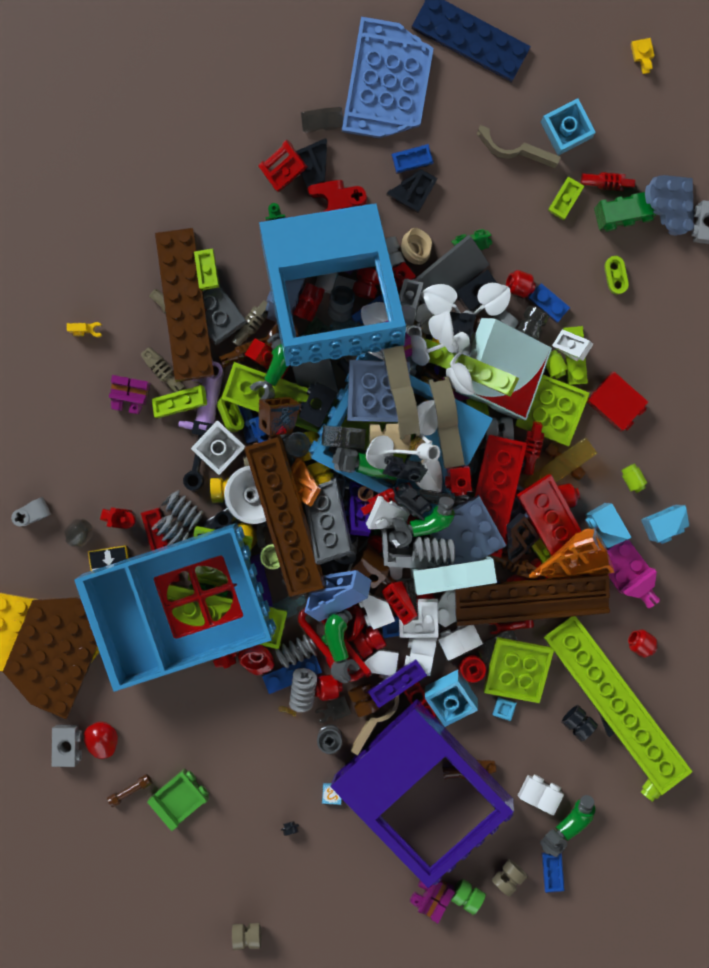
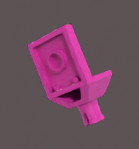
[607,539,660,609]

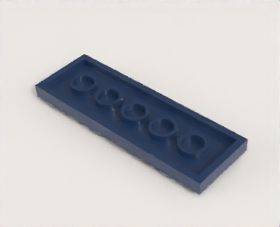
[411,0,531,82]

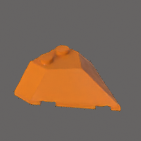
[529,528,614,578]

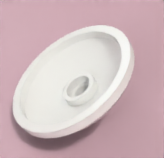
[224,466,266,524]

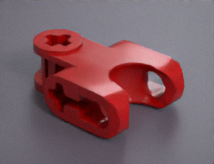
[308,180,367,212]

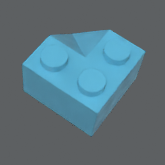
[541,98,596,156]
[585,503,631,548]
[641,505,689,544]
[425,670,478,727]

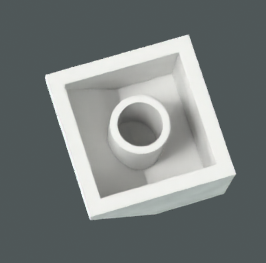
[191,420,246,475]

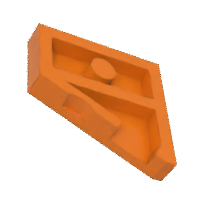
[291,457,321,507]

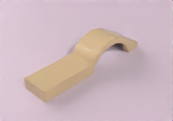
[351,695,399,755]

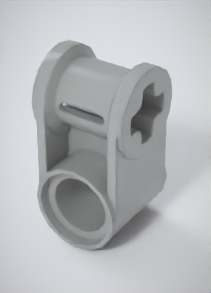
[11,497,51,526]

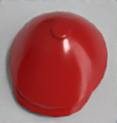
[344,604,366,642]
[238,645,274,675]
[84,721,118,759]

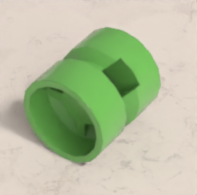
[451,878,486,915]

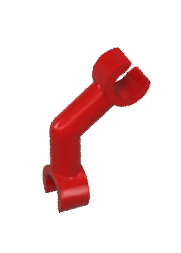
[490,620,534,634]

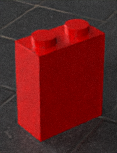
[586,371,648,432]

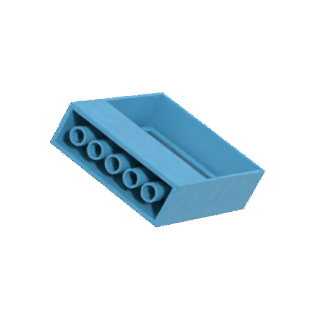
[259,203,406,366]
[309,352,493,517]

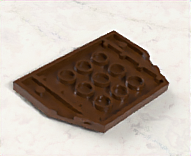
[3,597,98,719]

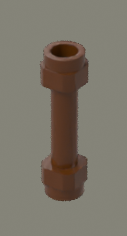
[415,364,454,391]
[544,443,586,481]
[107,774,152,808]

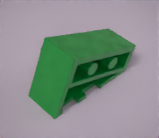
[594,192,657,232]

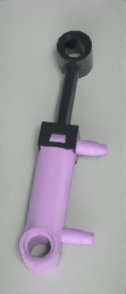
[179,361,224,490]

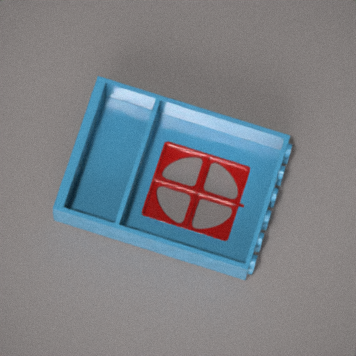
[74,523,276,692]

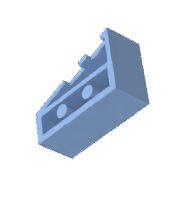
[305,570,371,622]

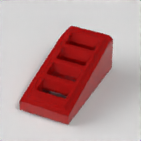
[381,581,418,625]

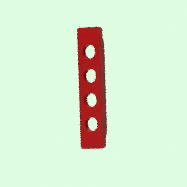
[298,600,371,682]

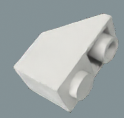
[359,593,395,630]
[358,649,399,678]

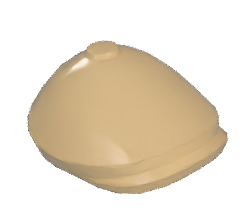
[401,228,432,265]

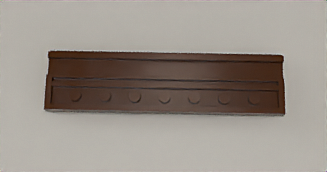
[454,574,610,626]

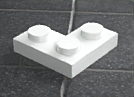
[399,599,439,638]

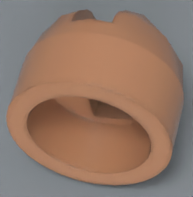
[358,485,373,501]

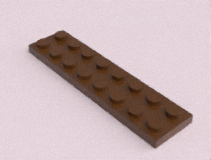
[155,228,214,382]
[244,436,326,597]

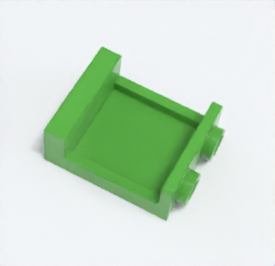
[147,768,209,831]

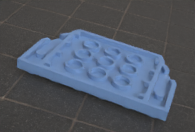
[342,17,434,138]

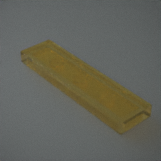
[523,437,598,488]

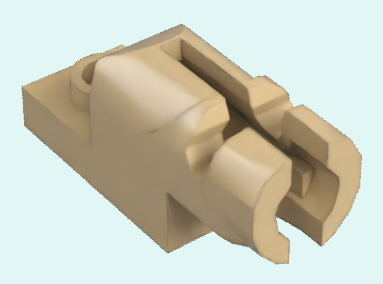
[369,423,426,451]

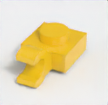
[630,38,655,74]
[67,322,102,337]

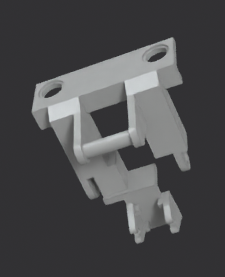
[381,528,449,580]

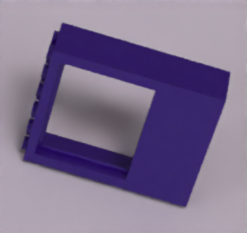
[330,699,514,888]

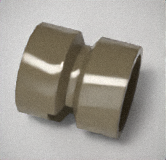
[491,859,528,897]
[232,923,261,950]

